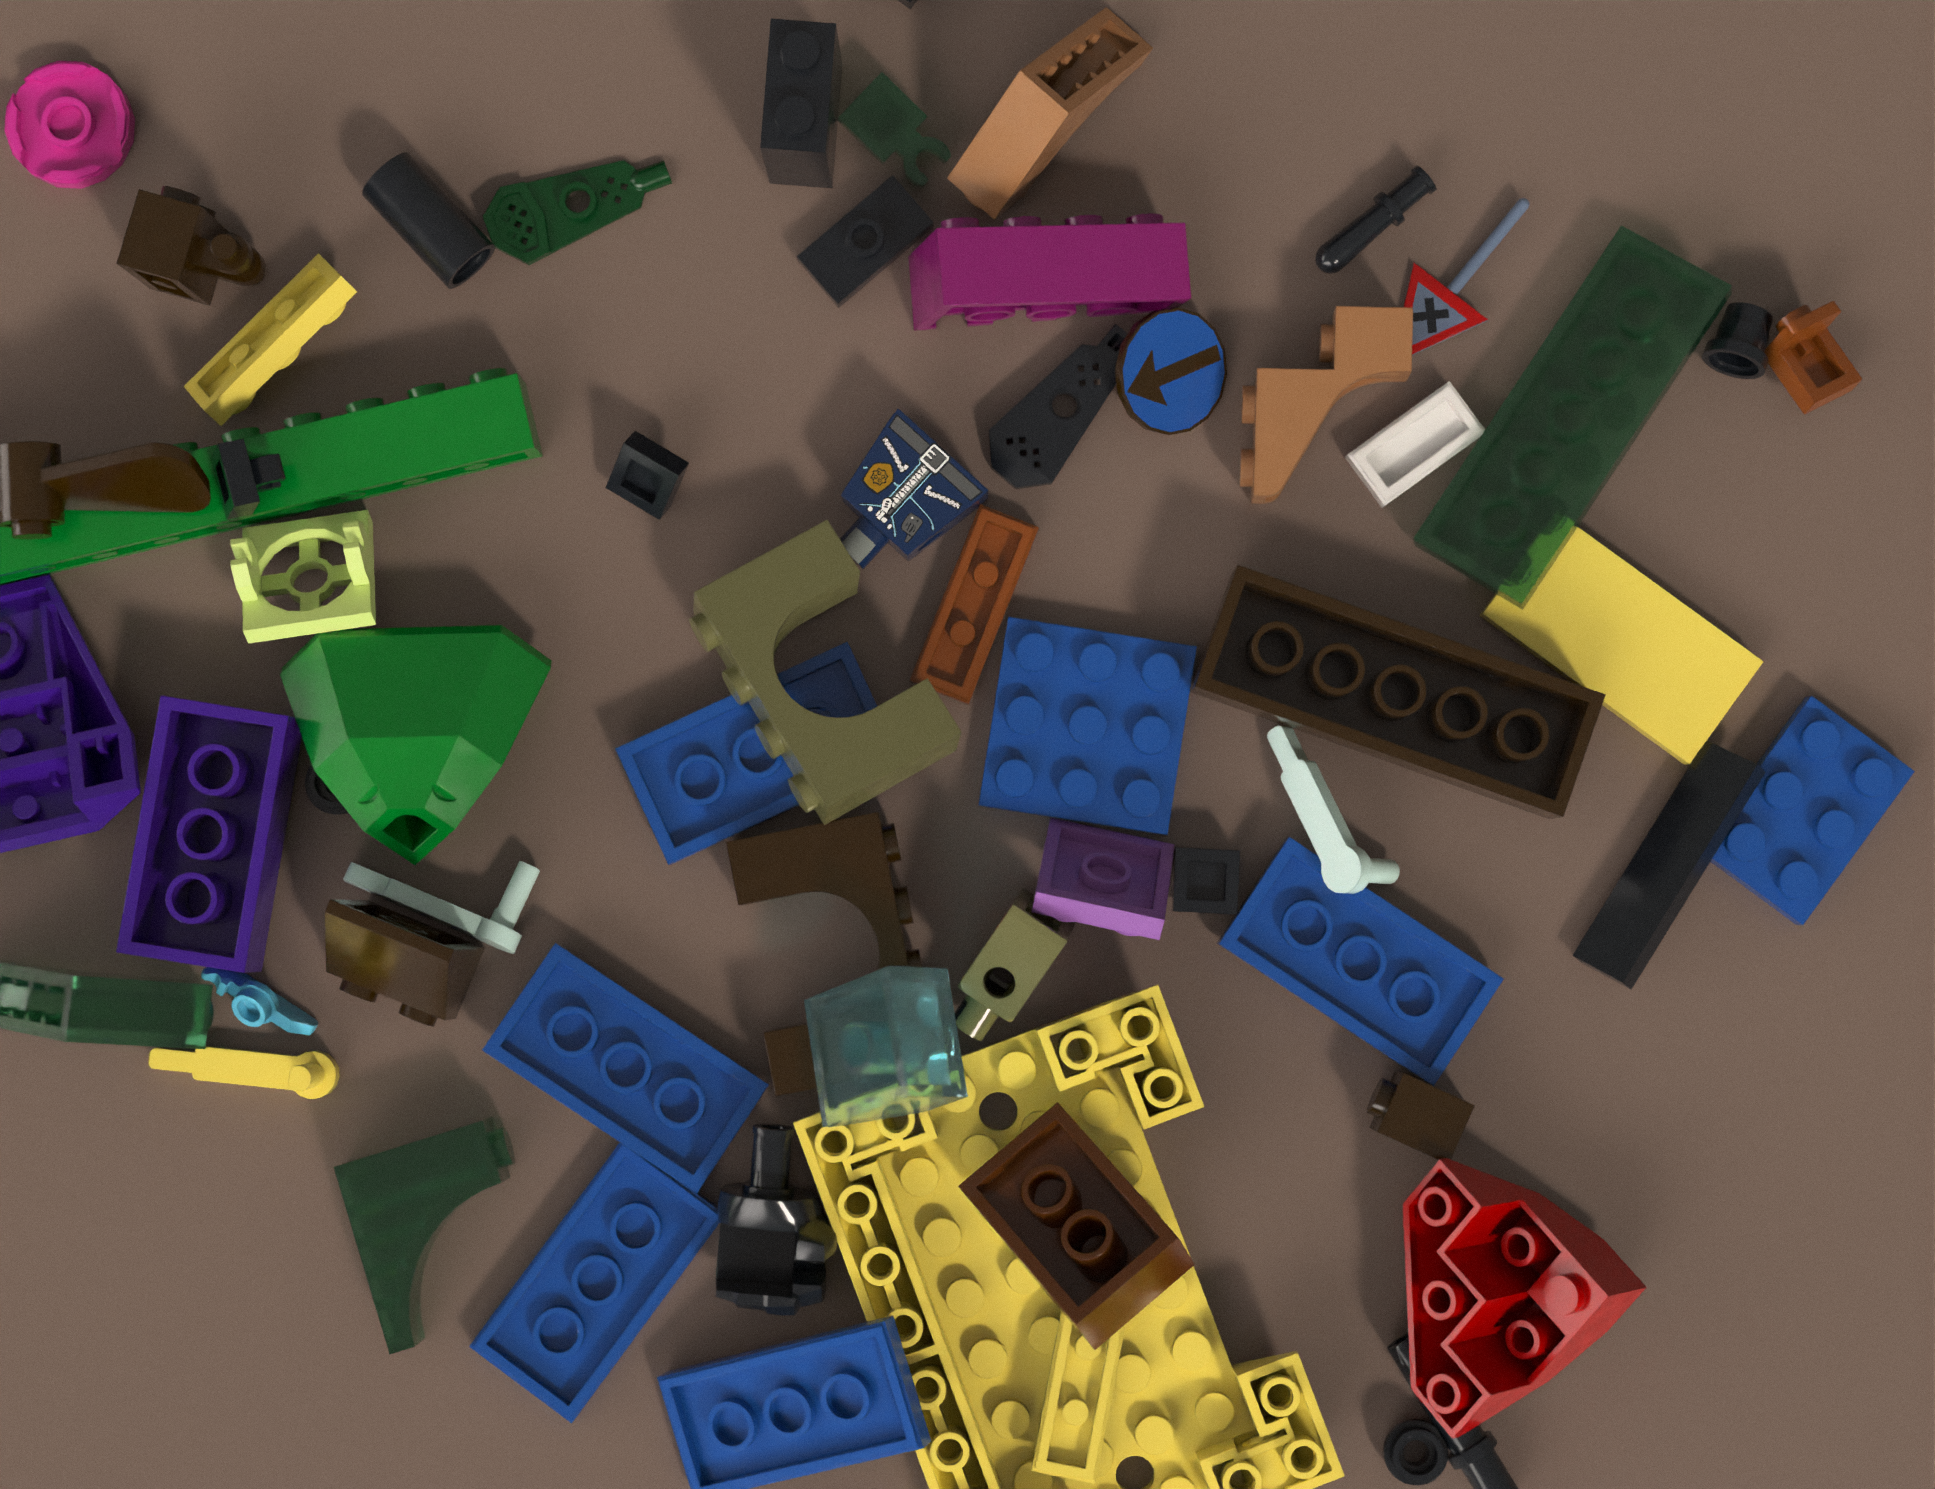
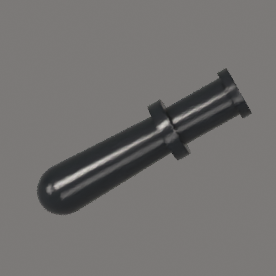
[1315,165,1437,274]

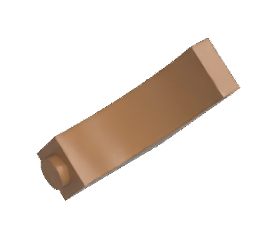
[947,7,1153,220]

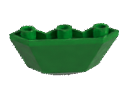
[280,625,552,865]

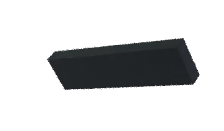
[1572,741,1765,990]

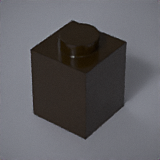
[1367,1070,1475,1160]

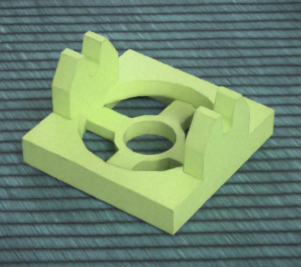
[230,510,376,644]

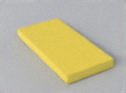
[1479,512,1764,765]

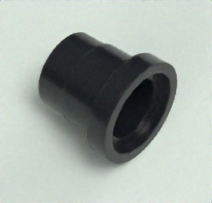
[1702,302,1773,379]

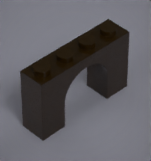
[726,812,939,1096]

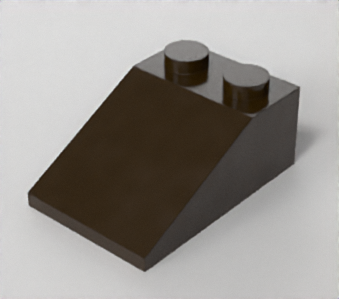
[325,899,485,1027]

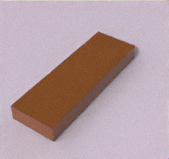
[910,504,1039,705]

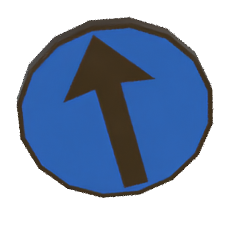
[1115,307,1227,435]

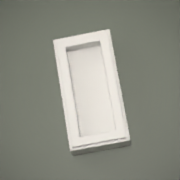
[1345,381,1487,508]

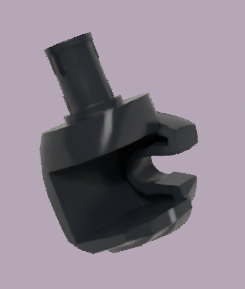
[715,1123,837,1316]

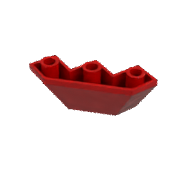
[1402,1158,1647,1439]

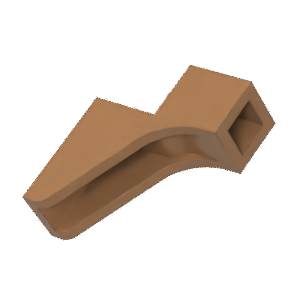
[1240,306,1413,504]

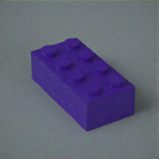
[116,695,302,973]

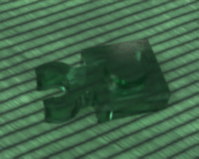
[837,72,951,188]

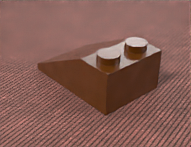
[958,1102,1195,1350]

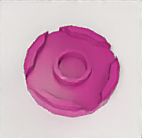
[5,61,135,189]

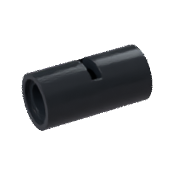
[362,152,495,289]

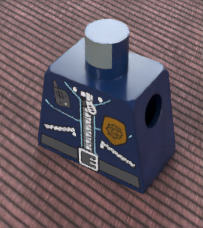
[840,409,988,569]

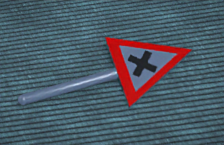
[1404,198,1529,356]

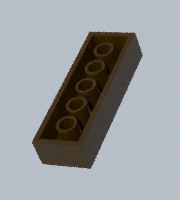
[1190,565,1606,819]

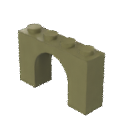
[689,520,961,825]

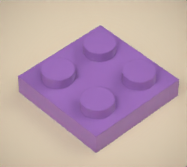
[1032,817,1175,940]

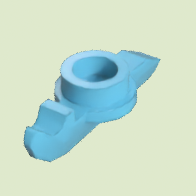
[201,967,319,1035]

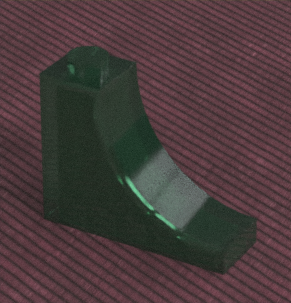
[0,960,214,1049]
[334,1117,515,1354]

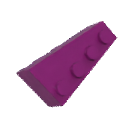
[908,213,1191,331]

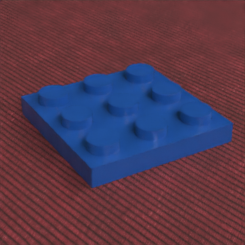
[978,617,1197,835]

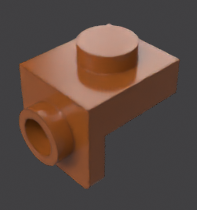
[1764,301,1862,415]

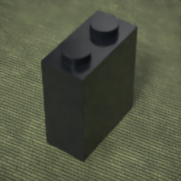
[760,18,842,188]

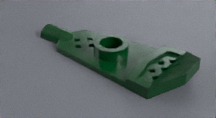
[482,160,672,265]

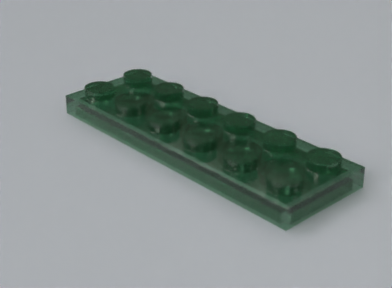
[1413,225,1732,610]

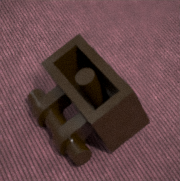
[116,186,266,306]

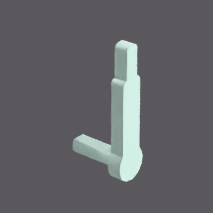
[1267,725,1400,894]
[343,861,540,954]

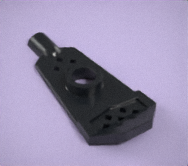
[989,324,1128,489]

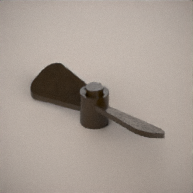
[0,441,211,539]

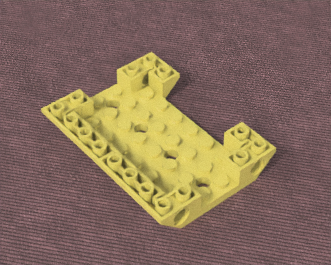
[793,984,1345,1489]

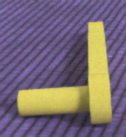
[148,1046,340,1099]

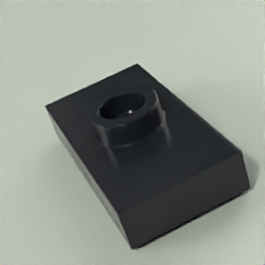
[797,175,934,308]

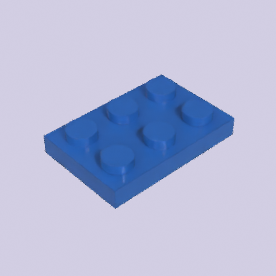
[1711,696,1915,925]

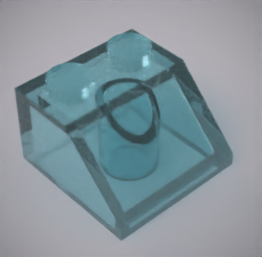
[804,966,968,1127]

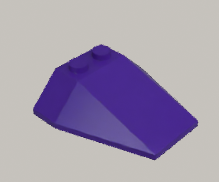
[0,574,141,853]

